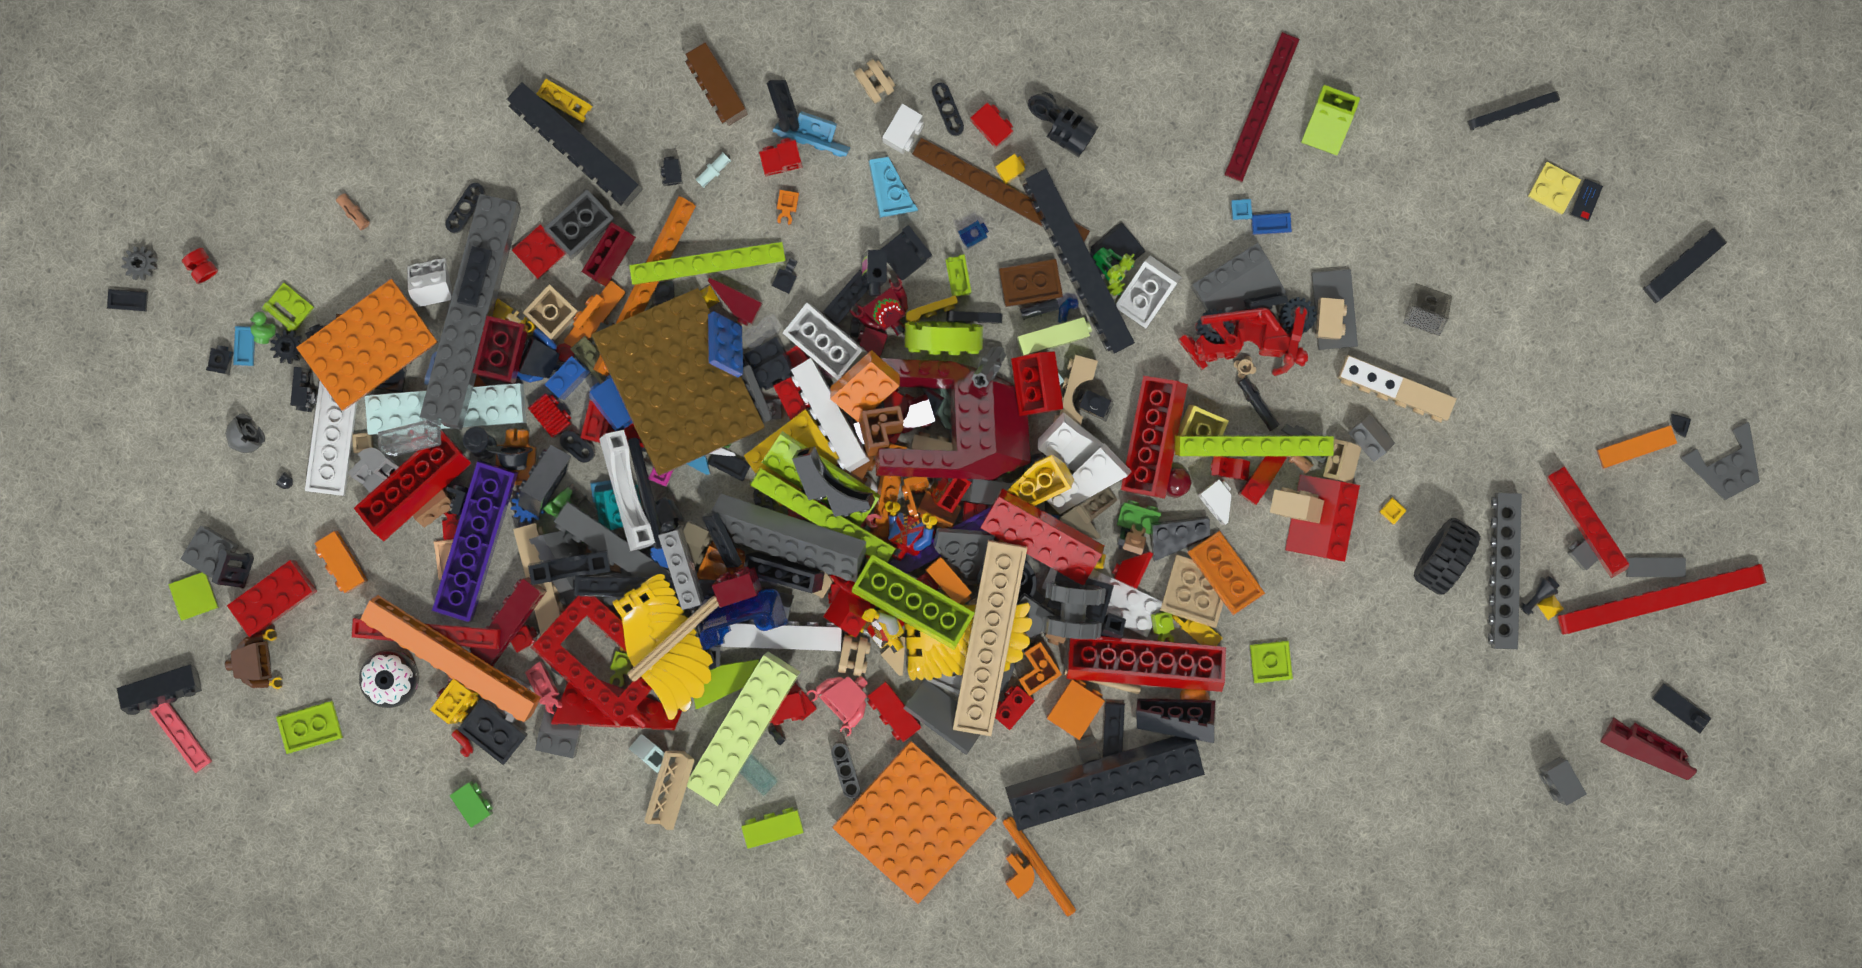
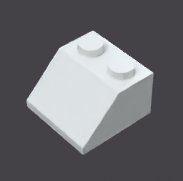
[1197,480,1231,525]

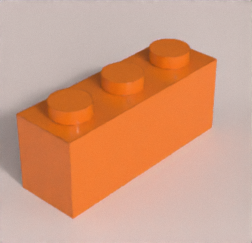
[314,531,368,593]

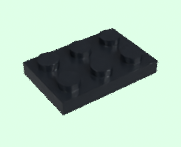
[1047,571,1114,623]
[458,699,528,766]

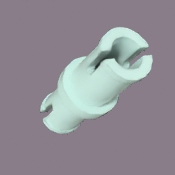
[696,152,731,188]

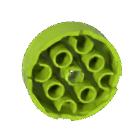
[905,321,983,355]

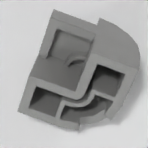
[348,448,399,493]

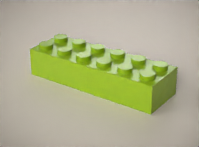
[852,555,975,650]

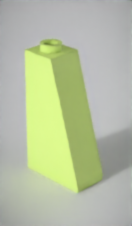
[1017,317,1092,356]

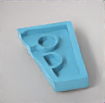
[868,157,918,218]

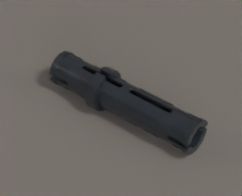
[1237,377,1280,432]

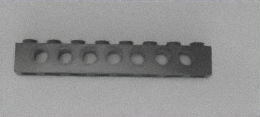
[1488,493,1522,649]

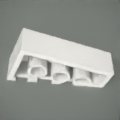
[1046,443,1131,514]

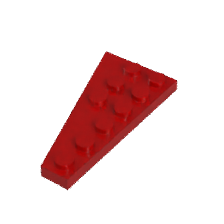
[551,680,682,730]

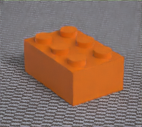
[830,350,900,423]

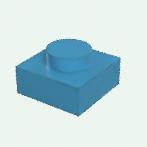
[1231,199,1252,221]

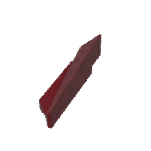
[1600,718,1697,780]

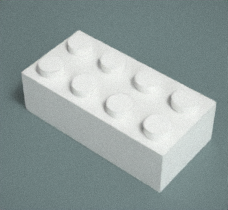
[783,303,868,380]

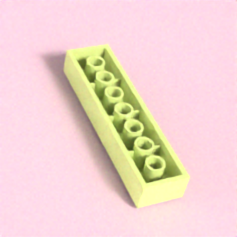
[687,652,801,806]

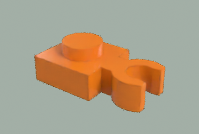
[777,190,799,225]

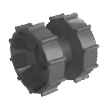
[1042,581,1106,639]

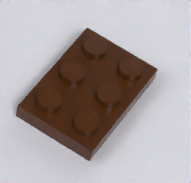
[999,259,1063,307]

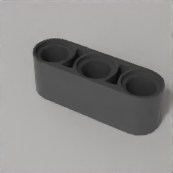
[831,742,860,798]

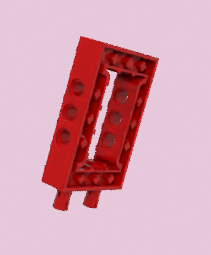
[530,596,652,729]

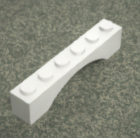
[599,430,655,551]

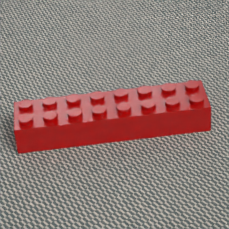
[1067,636,1226,692]

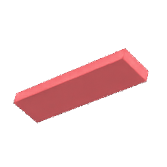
[150,703,212,773]

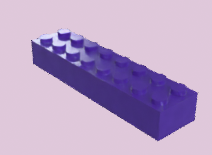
[432,460,518,622]

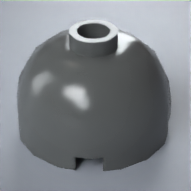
[225,414,265,453]

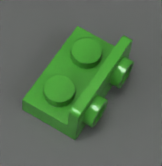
[1117,500,1161,535]

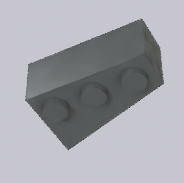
[529,530,585,593]

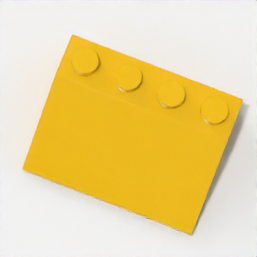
[744,409,839,506]

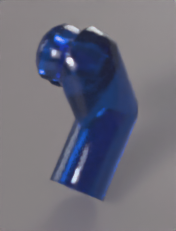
[1057,297,1079,323]

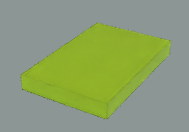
[276,701,344,754]

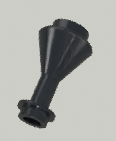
[1520,576,1560,616]

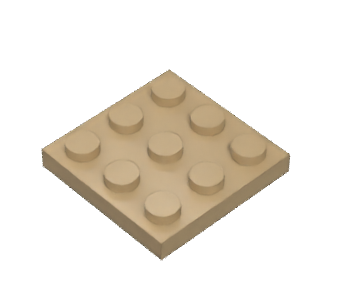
[1160,555,1224,628]

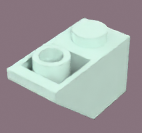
[629,734,671,774]

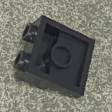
[744,336,794,391]
[290,367,318,412]

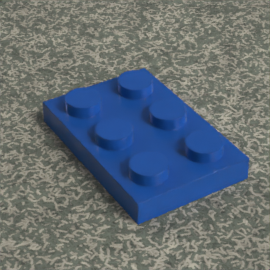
[708,311,743,377]

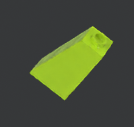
[694,659,760,709]

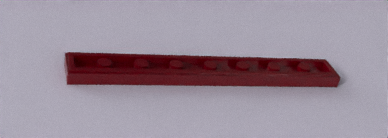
[1224,32,1300,183]

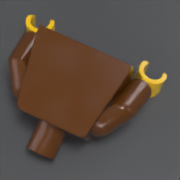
[225,629,283,689]

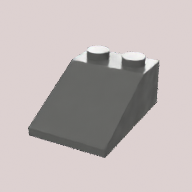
[535,694,583,759]

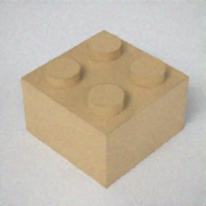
[523,284,579,341]
[1270,487,1324,523]

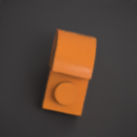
[1006,852,1035,899]

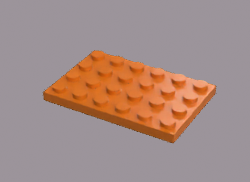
[296,279,438,411]

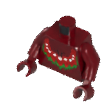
[850,276,908,336]

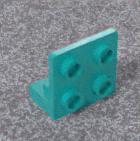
[593,485,643,530]

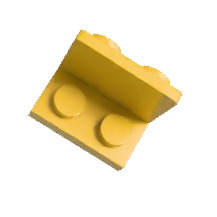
[430,679,480,724]

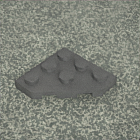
[933,528,995,585]

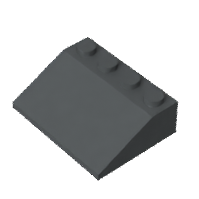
[1190,243,1287,328]

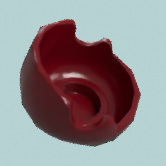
[1166,468,1192,498]

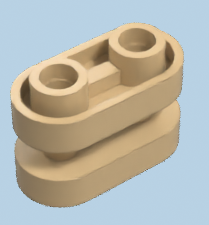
[854,59,895,104]
[838,634,871,676]

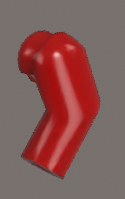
[451,729,474,757]

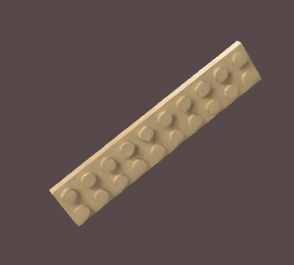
[953,540,1027,736]

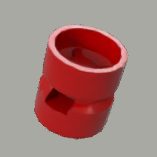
[182,248,218,284]

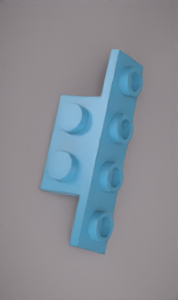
[773,111,851,157]

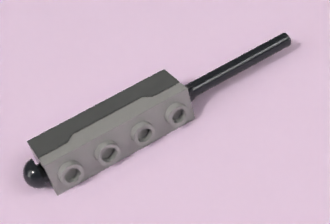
[658,521,717,670]

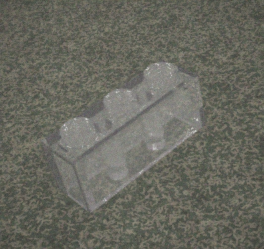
[378,420,441,457]

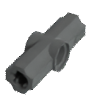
[972,346,1006,388]

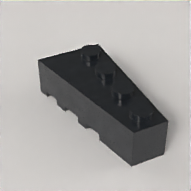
[1136,698,1216,743]

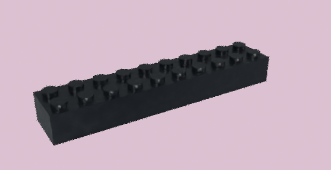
[1022,168,1135,354]
[1005,736,1205,831]

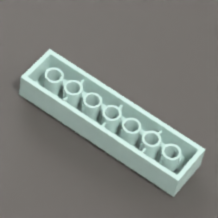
[365,383,527,435]

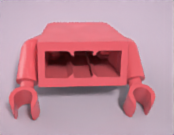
[807,676,868,736]

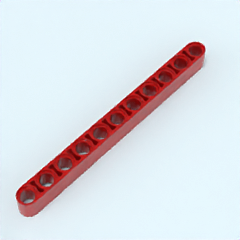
[1557,564,1767,635]

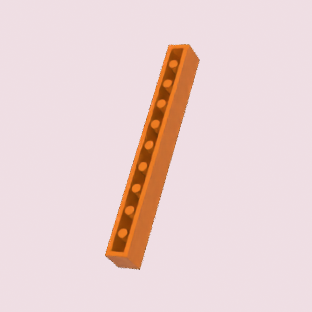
[360,595,541,722]

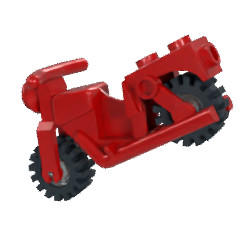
[1194,297,1317,376]

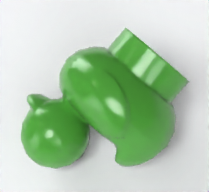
[250,311,276,344]

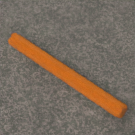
[1002,816,1076,917]

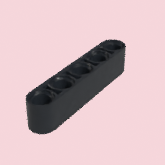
[1642,227,1727,304]

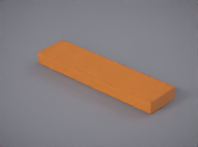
[1596,425,1677,469]

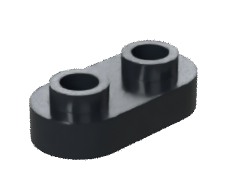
[560,430,595,463]

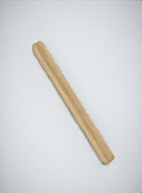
[627,596,719,681]

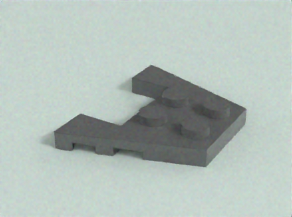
[1680,422,1760,500]

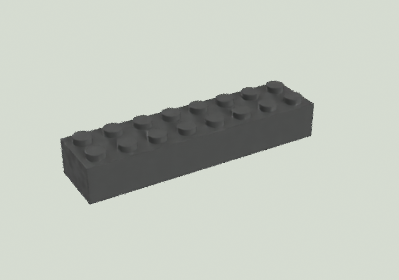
[711,494,866,582]

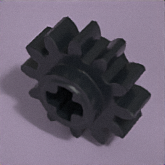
[270,330,302,364]

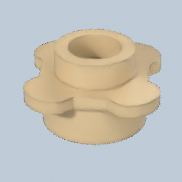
[1234,356,1256,378]

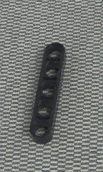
[1467,91,1560,130]

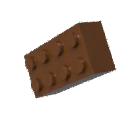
[685,42,748,126]

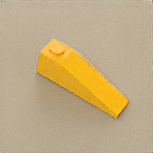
[1007,455,1074,506]

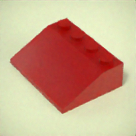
[1285,474,1360,562]

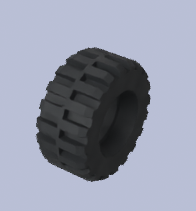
[1413,518,1481,595]

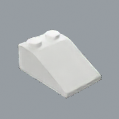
[1116,255,1182,328]
[1038,412,1103,472]

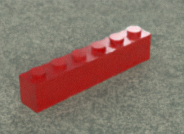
[1547,466,1629,579]

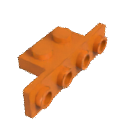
[564,281,626,347]

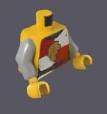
[848,609,904,654]

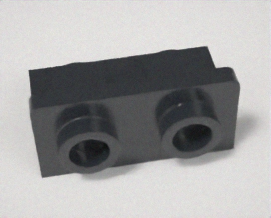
[446,484,469,515]

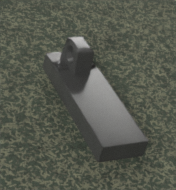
[741,365,777,423]

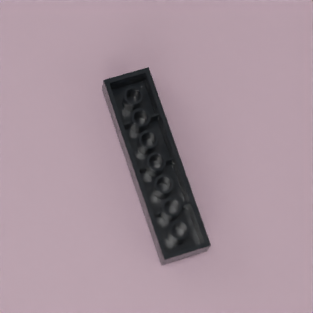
[507,82,643,207]

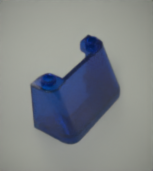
[700,589,788,650]

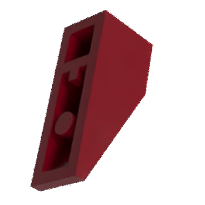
[708,278,763,326]

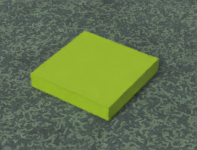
[168,572,219,621]
[1250,641,1293,684]

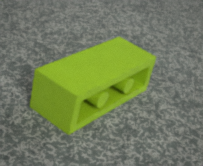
[741,807,804,849]

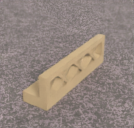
[644,751,695,830]

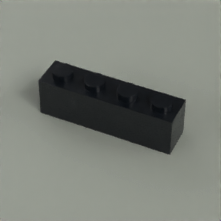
[744,552,825,594]
[117,664,202,715]

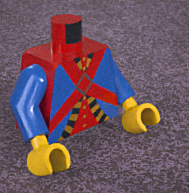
[885,501,937,561]

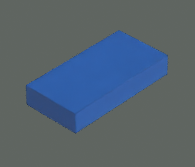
[1252,213,1292,235]

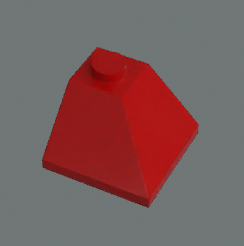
[1112,552,1153,589]
[823,589,876,638]

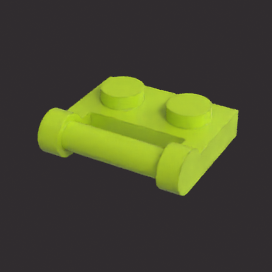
[262,283,315,332]

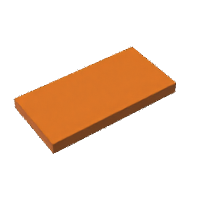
[1188,531,1265,616]

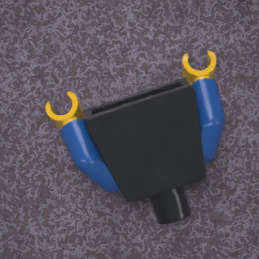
[517,321,565,383]

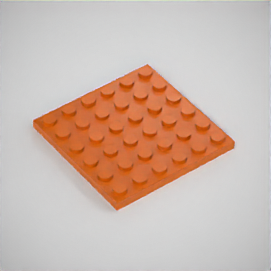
[832,741,997,904]

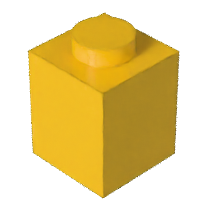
[995,154,1026,184]

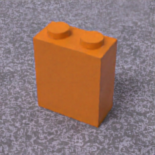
[925,557,972,605]
[1046,679,1105,740]

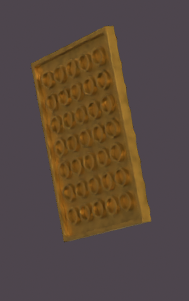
[591,288,765,476]

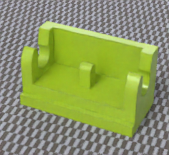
[945,254,972,297]

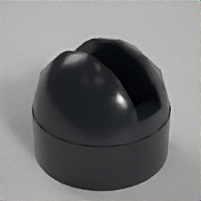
[276,472,293,489]

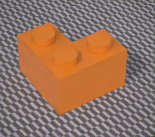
[1018,641,1062,696]

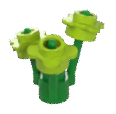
[1093,247,1135,296]

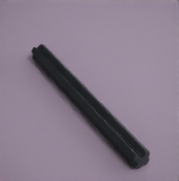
[628,437,663,550]

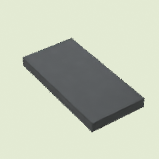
[1312,269,1358,350]
[903,679,980,755]

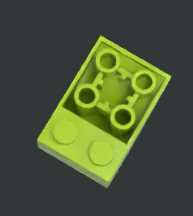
[1301,85,1360,156]

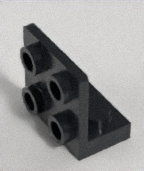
[880,225,933,281]

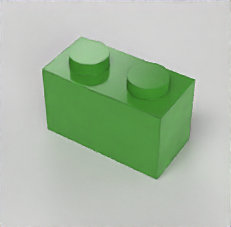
[449,781,493,828]

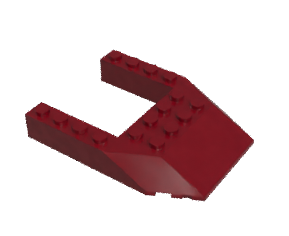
[875,358,1030,480]

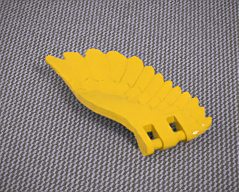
[612,574,713,720]
[904,603,1032,681]

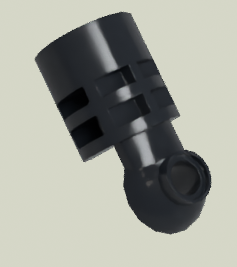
[1028,92,1099,158]

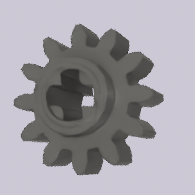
[121,246,158,281]

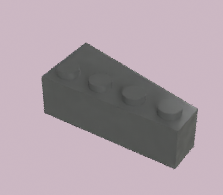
[961,478,1046,511]

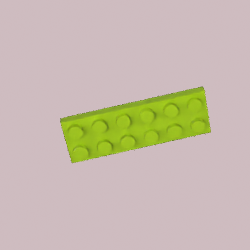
[761,431,881,526]

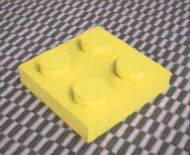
[1528,162,1581,214]

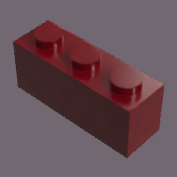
[581,222,636,287]

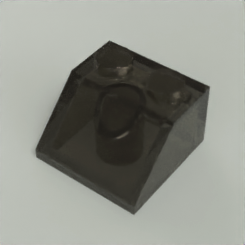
[1403,283,1452,336]

